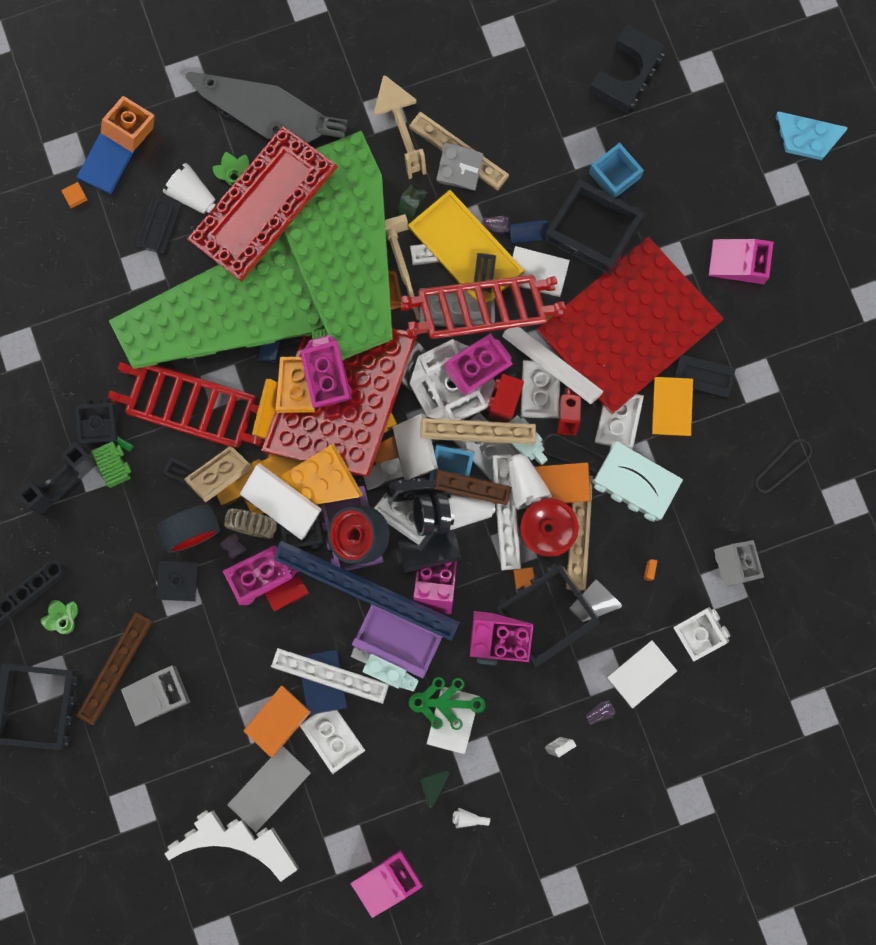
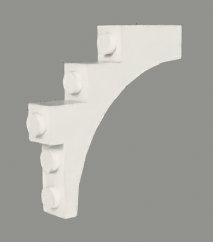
[165,810,299,882]

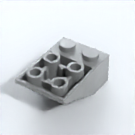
[121,666,190,726]

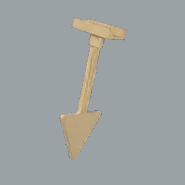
[374,76,427,179]
[385,214,421,320]

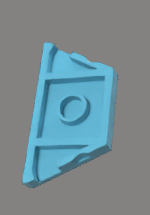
[776,112,847,160]

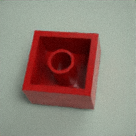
[486,374,524,423]

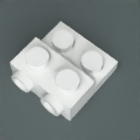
[674,607,730,661]

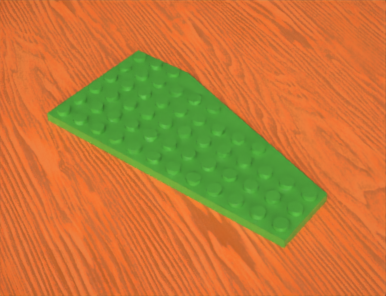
[284,131,393,360]
[109,232,325,369]

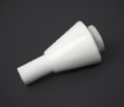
[452,808,490,828]

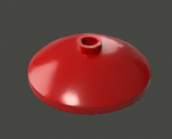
[520,498,579,557]

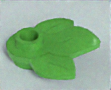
[213,152,249,186]
[41,600,78,634]

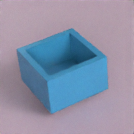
[589,143,644,198]
[429,443,475,480]

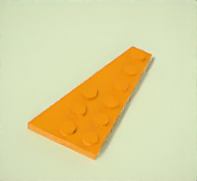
[243,444,363,514]

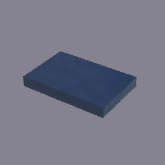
[302,650,347,716]

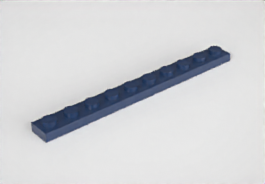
[273,541,460,641]

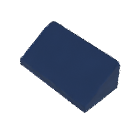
[509,220,548,244]
[258,340,281,363]

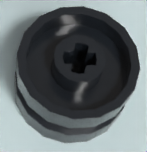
[413,491,451,536]

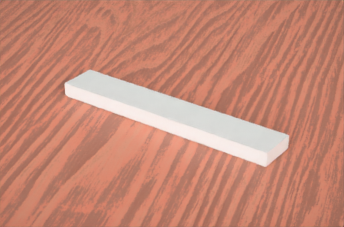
[502,327,603,404]
[492,454,521,570]
[271,648,389,704]
[545,737,576,757]

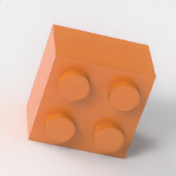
[101,96,155,153]

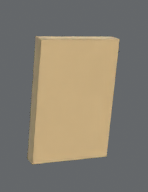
[184,447,252,502]

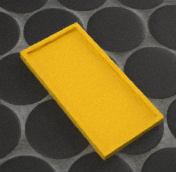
[408,190,525,305]

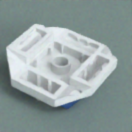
[410,339,495,420]

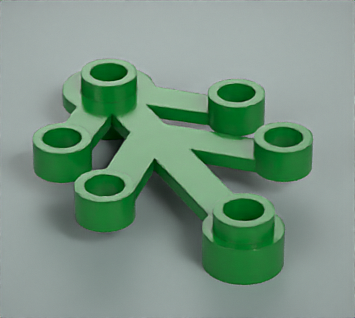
[409,677,486,730]

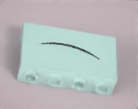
[591,441,683,522]

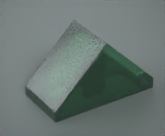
[395,184,428,224]
[420,770,450,808]

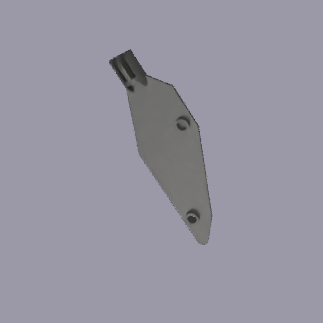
[186,72,348,143]

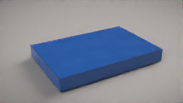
[77,132,134,194]

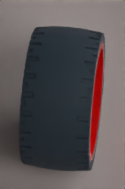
[157,504,220,553]
[327,505,390,564]

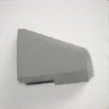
[569,580,622,622]

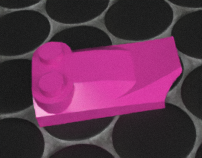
[444,333,513,395]
[300,335,352,408]
[223,545,298,605]

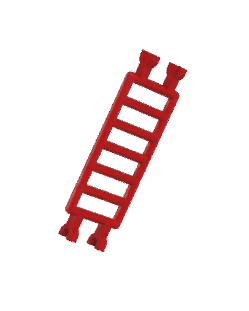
[400,275,566,339]
[107,362,264,449]

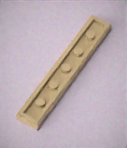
[409,112,509,191]
[420,418,536,445]
[566,476,593,591]

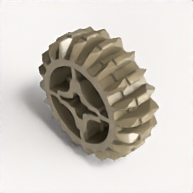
[224,508,277,539]

